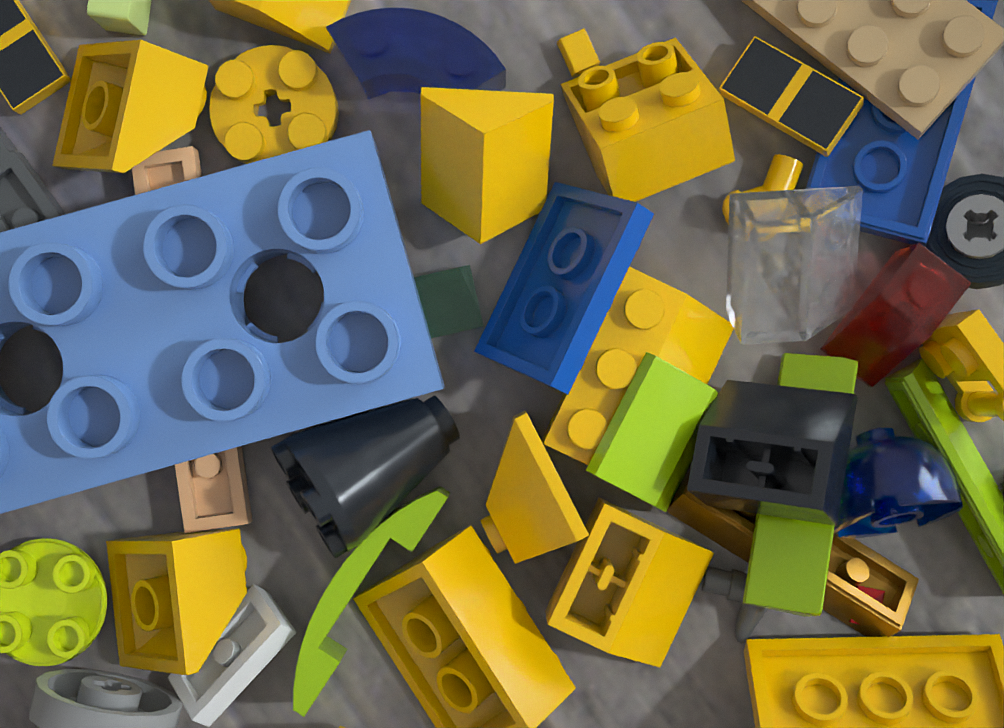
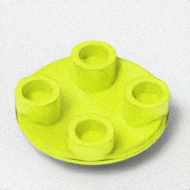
[0,538,107,666]

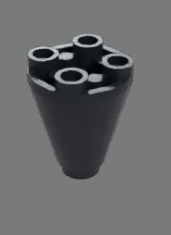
[270,395,460,559]

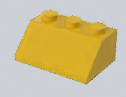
[541,266,735,465]
[353,525,576,728]

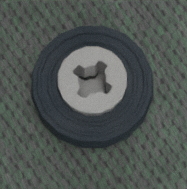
[922,173,1004,290]

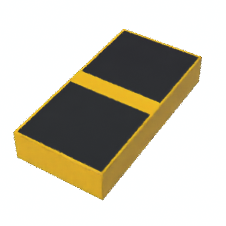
[0,0,71,115]
[719,36,864,157]

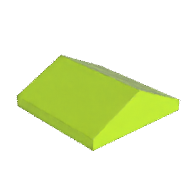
[586,352,718,512]

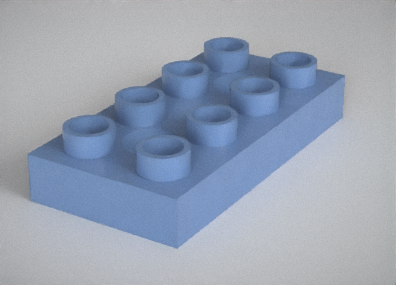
[0,130,445,514]

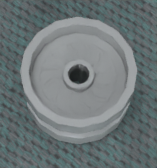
[28,669,183,728]

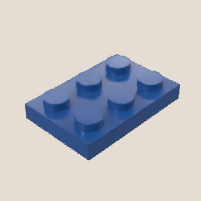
[474,182,654,395]

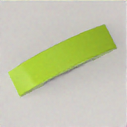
[293,486,450,717]

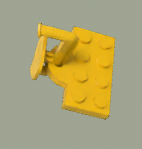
[744,634,1004,728]

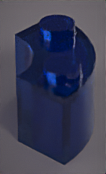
[326,8,506,100]

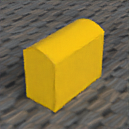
[557,28,600,78]

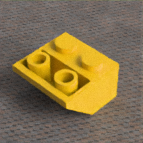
[560,37,735,202]
[545,497,714,668]

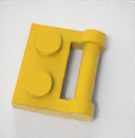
[914,309,1004,422]

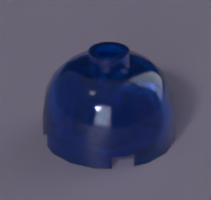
[834,427,963,538]

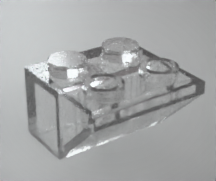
[726,186,863,345]

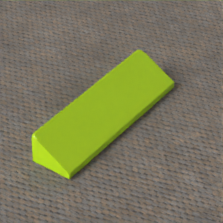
[743,353,858,617]
[884,359,1004,594]

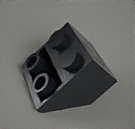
[687,380,858,526]

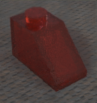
[820,243,971,387]

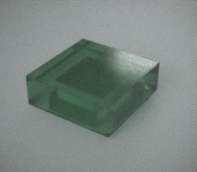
[414,265,484,339]

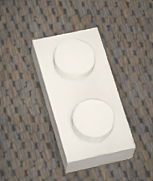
[167,584,297,727]

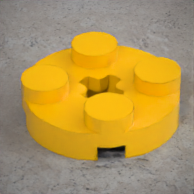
[209,45,339,164]

